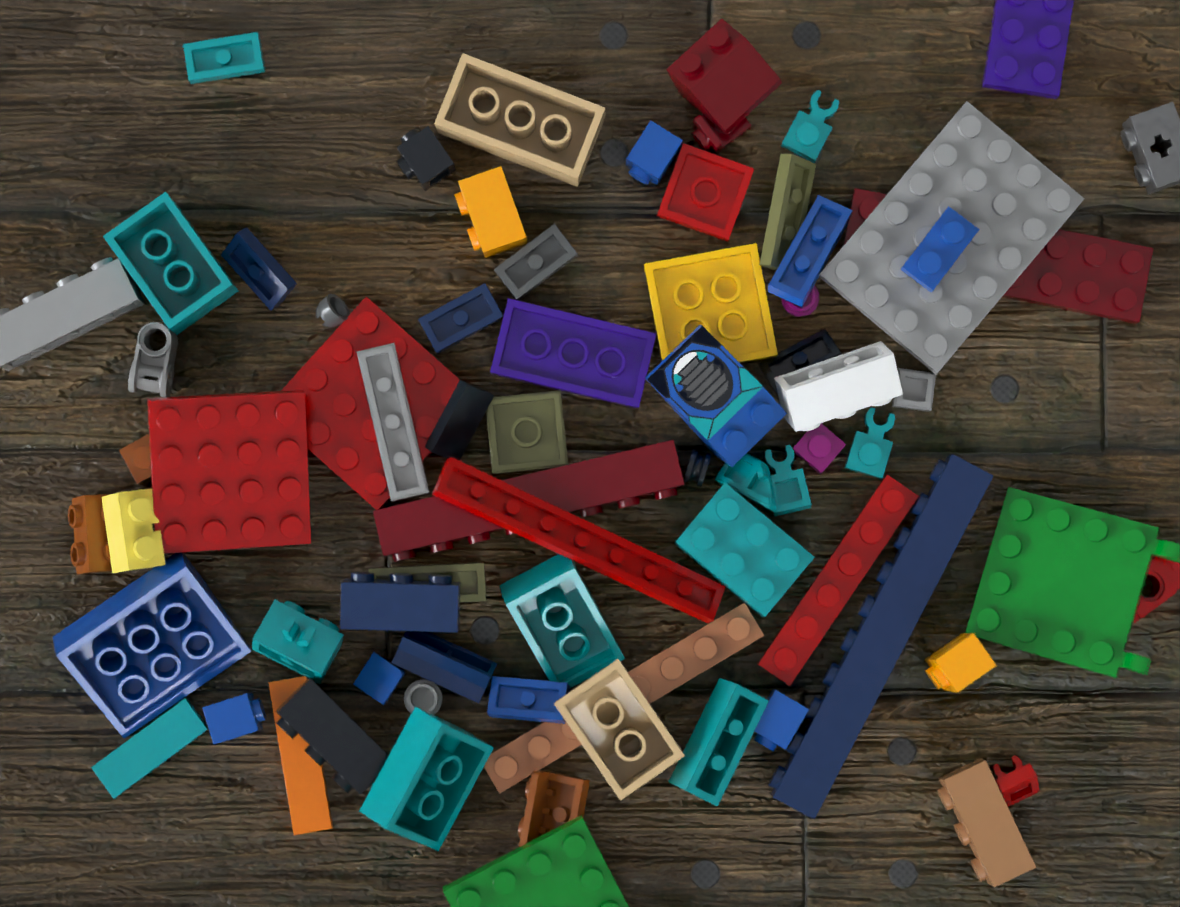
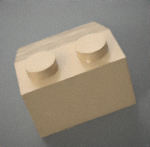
[554,659,685,801]

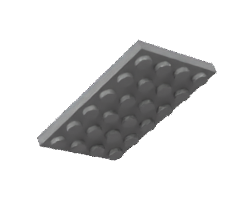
[819,101,1085,375]

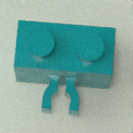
[252,600,344,684]

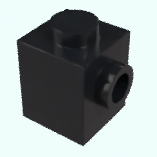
[396,126,456,191]

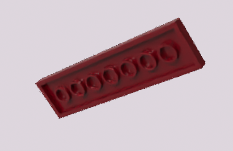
[842,188,1154,324]

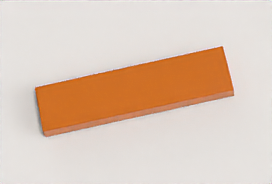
[268,676,333,835]

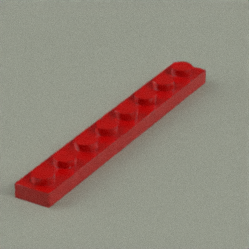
[432,456,726,624]

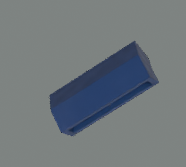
[391,631,497,703]

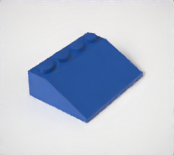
[53,552,251,739]

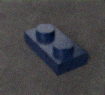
[221,227,297,311]
[418,283,503,354]

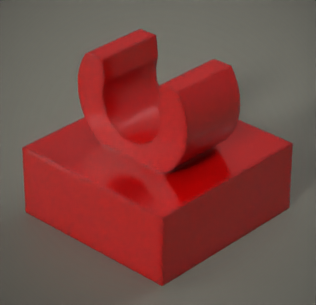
[993,755,1040,807]

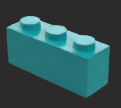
[668,678,769,807]

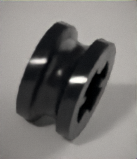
[683,449,711,487]

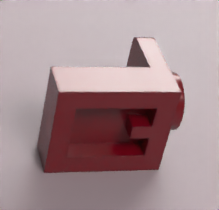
[691,115,752,155]

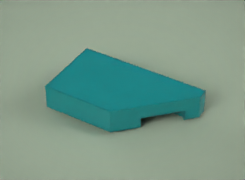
[715,453,777,512]

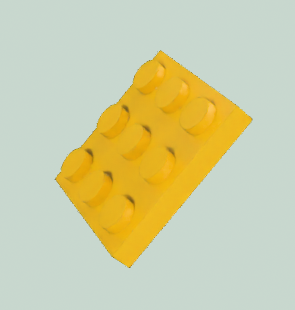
[644,243,778,363]

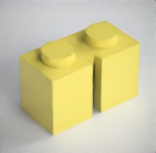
[101,488,165,573]

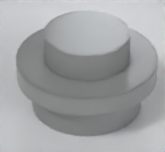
[404,679,443,715]

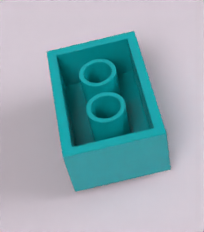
[103,192,239,335]
[674,483,814,617]
[359,706,494,851]

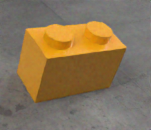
[454,166,528,258]
[925,633,997,693]

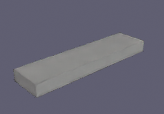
[357,343,430,502]

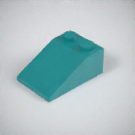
[499,554,625,688]

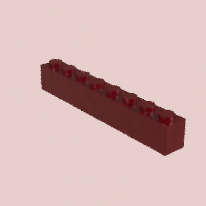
[373,440,684,562]

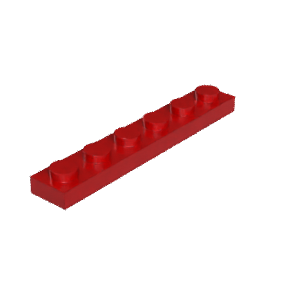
[757,475,919,686]

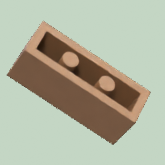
[937,759,1036,887]

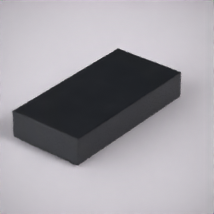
[425,379,494,461]

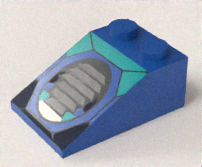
[645,325,787,467]

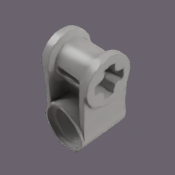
[128,322,178,397]

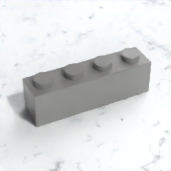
[0,257,145,371]

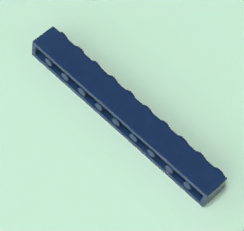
[768,454,994,820]

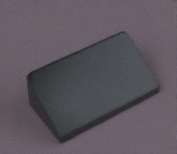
[758,328,842,403]

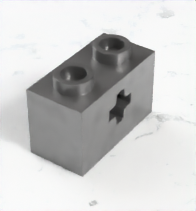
[1121,102,1180,195]

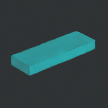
[91,698,209,799]

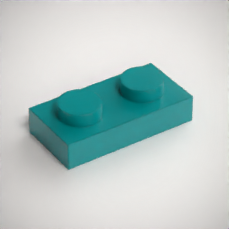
[183,32,265,84]

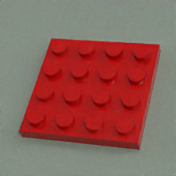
[281,297,460,510]
[147,390,311,554]

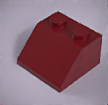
[666,18,782,134]

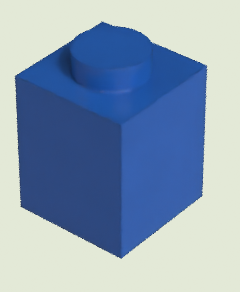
[626,120,683,186]
[754,689,809,752]
[202,693,266,745]

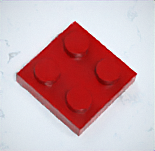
[657,143,755,242]

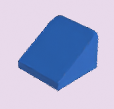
[353,652,406,705]

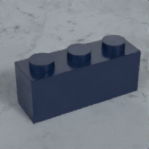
[340,572,461,632]

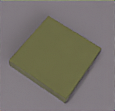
[486,390,568,475]

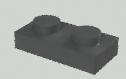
[494,224,578,301]

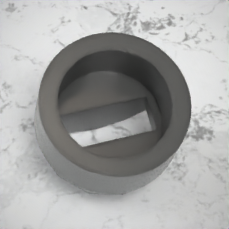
[316,294,350,328]

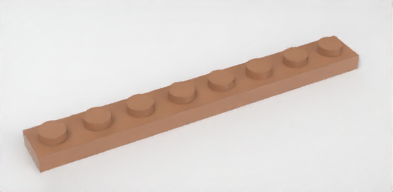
[484,602,764,794]

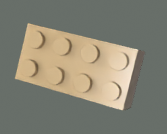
[434,53,606,187]

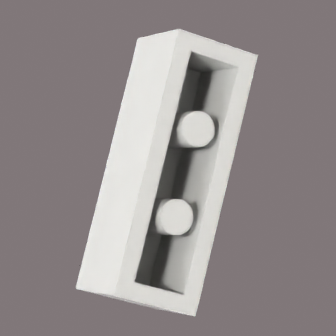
[774,341,903,432]

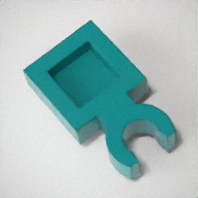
[781,90,839,163]
[844,407,895,479]
[765,444,812,517]

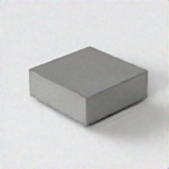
[892,368,936,412]

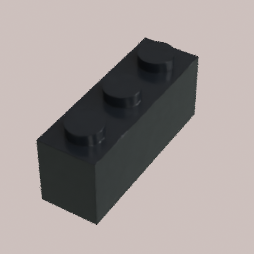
[275,678,389,794]

